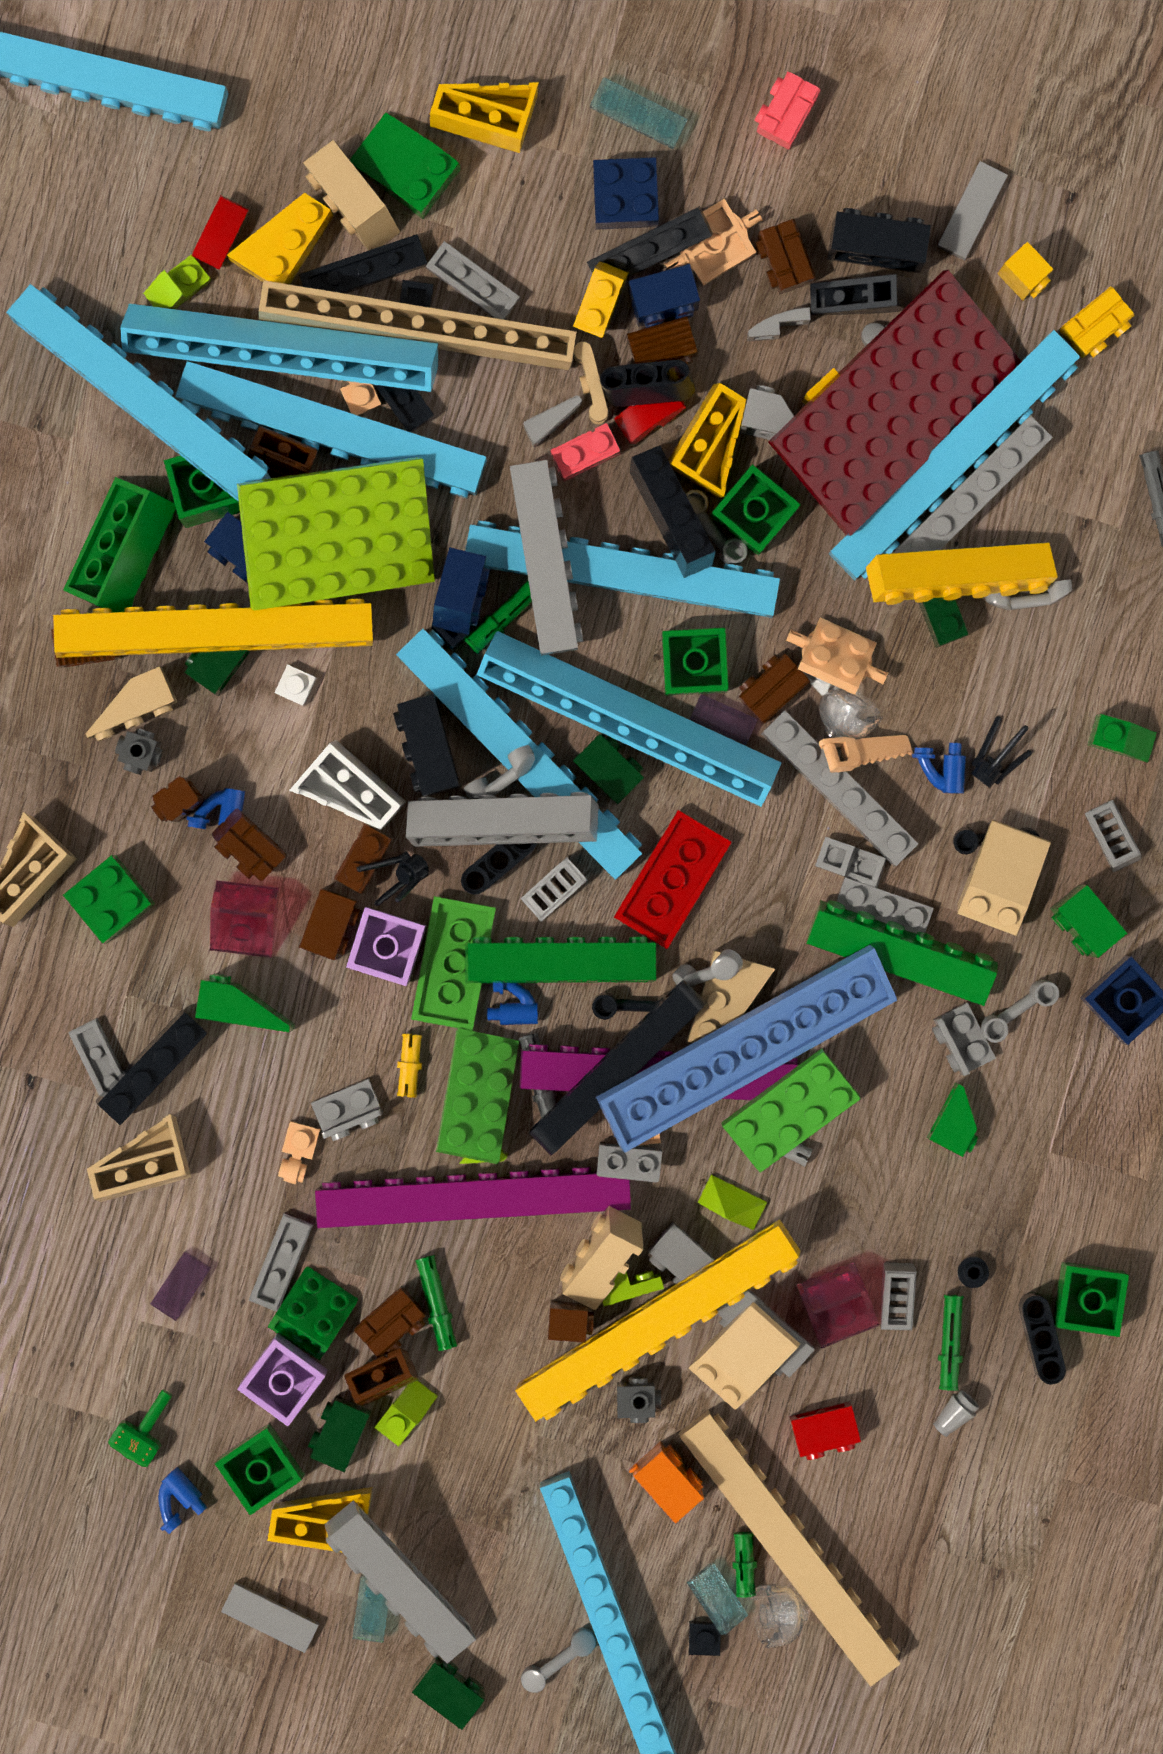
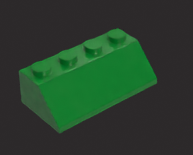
[63,477,176,613]

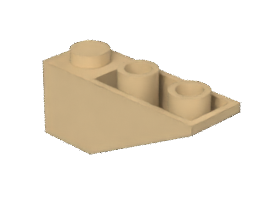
[86,666,178,742]

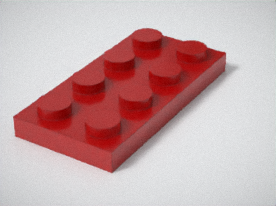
[614,810,732,949]

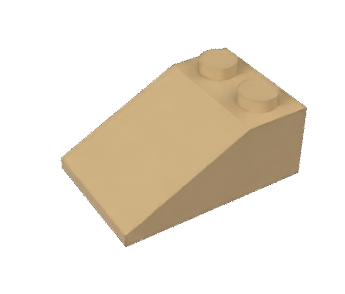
[957,819,1051,936]
[689,1302,800,1410]

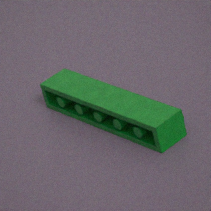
[806,900,998,1006]
[465,937,656,983]

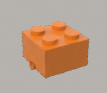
[629,1441,704,1524]

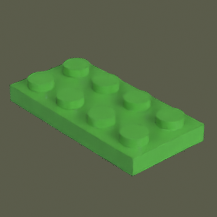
[411,896,496,1031]
[436,1028,519,1164]
[721,1048,861,1173]

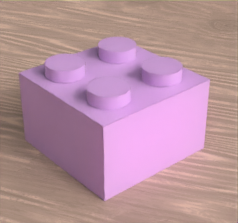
[346,907,427,986]
[237,1333,328,1426]

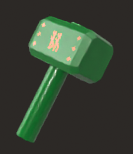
[108,1389,173,1467]

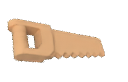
[819,735,913,773]

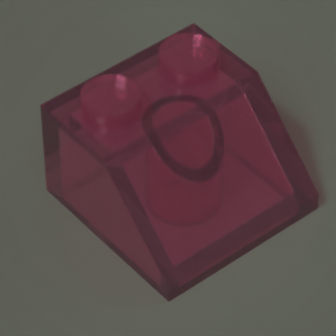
[210,880,279,958]
[797,1262,879,1349]

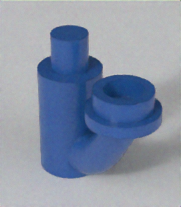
[912,743,966,794]
[186,788,246,829]
[487,983,538,1025]
[158,1467,207,1534]

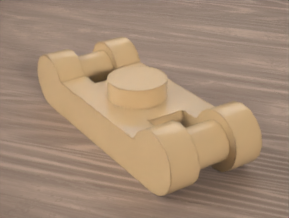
[574,342,608,425]

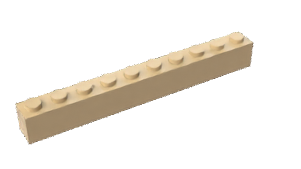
[259,280,576,370]
[679,1410,900,1687]

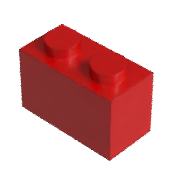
[789,1401,861,1460]

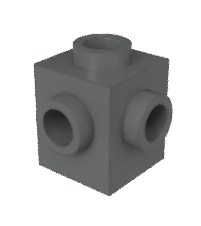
[115,728,163,775]
[617,1377,661,1423]

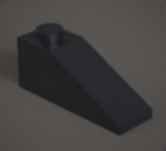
[810,274,912,316]

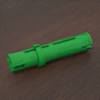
[465,581,532,654]
[415,1255,458,1351]
[938,1295,964,1391]

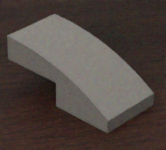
[747,307,811,341]
[815,837,887,888]

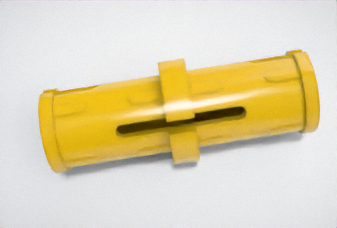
[397,1033,422,1098]

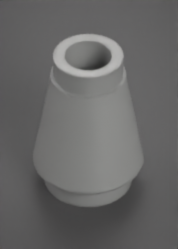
[933,1390,979,1437]

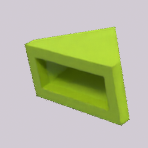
[697,1174,767,1230]

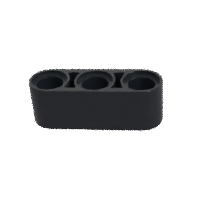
[600,360,695,407]
[461,843,537,895]
[1018,1292,1066,1385]

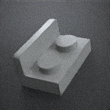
[932,1002,996,1076]
[311,1079,383,1141]
[597,1142,662,1182]

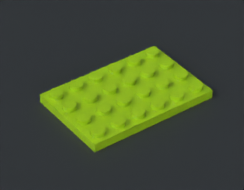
[237,457,435,611]

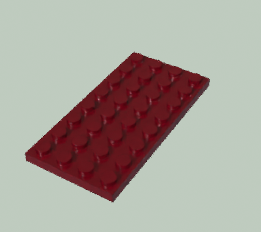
[768,270,1022,536]

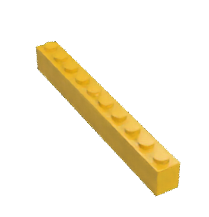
[53,599,373,658]
[515,1219,801,1422]

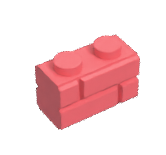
[755,72,821,149]
[550,423,620,482]

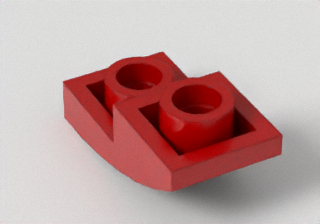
[191,195,249,270]
[614,401,686,445]

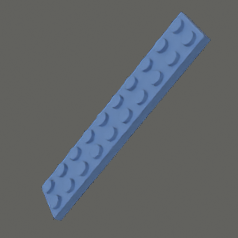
[596,945,897,1153]

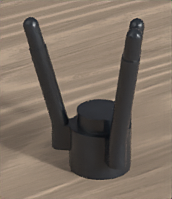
[971,716,1032,788]
[357,851,429,906]

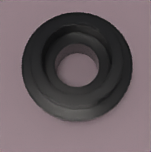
[957,1256,989,1288]

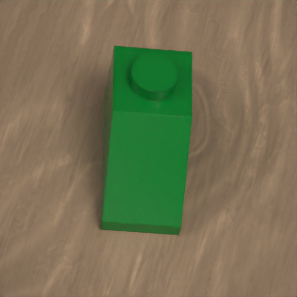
[1088,714,1157,763]
[927,1082,978,1157]

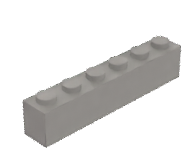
[894,415,1053,553]
[510,460,583,656]
[761,710,918,866]
[406,792,599,847]
[648,1222,814,1378]
[324,1500,476,1664]

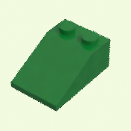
[350,112,461,219]
[195,973,295,1032]

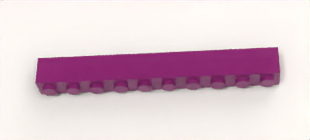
[519,1044,800,1100]
[315,1166,631,1228]

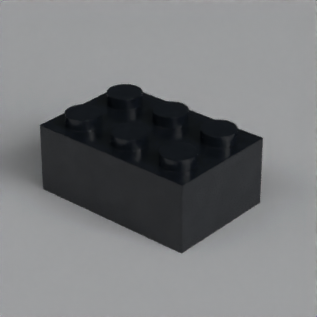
[827,208,931,273]
[393,694,461,797]

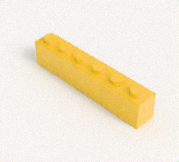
[866,543,1058,605]

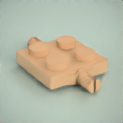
[664,199,763,286]
[786,617,889,695]

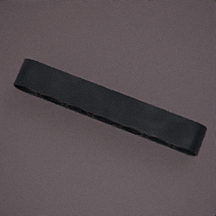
[529,980,706,1156]

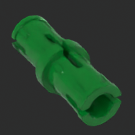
[732,1532,757,1598]

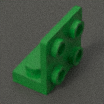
[268,1267,358,1360]

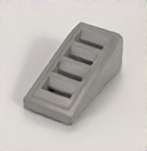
[523,395,582,448]
[1085,800,1141,872]
[520,857,587,922]
[880,1262,917,1331]

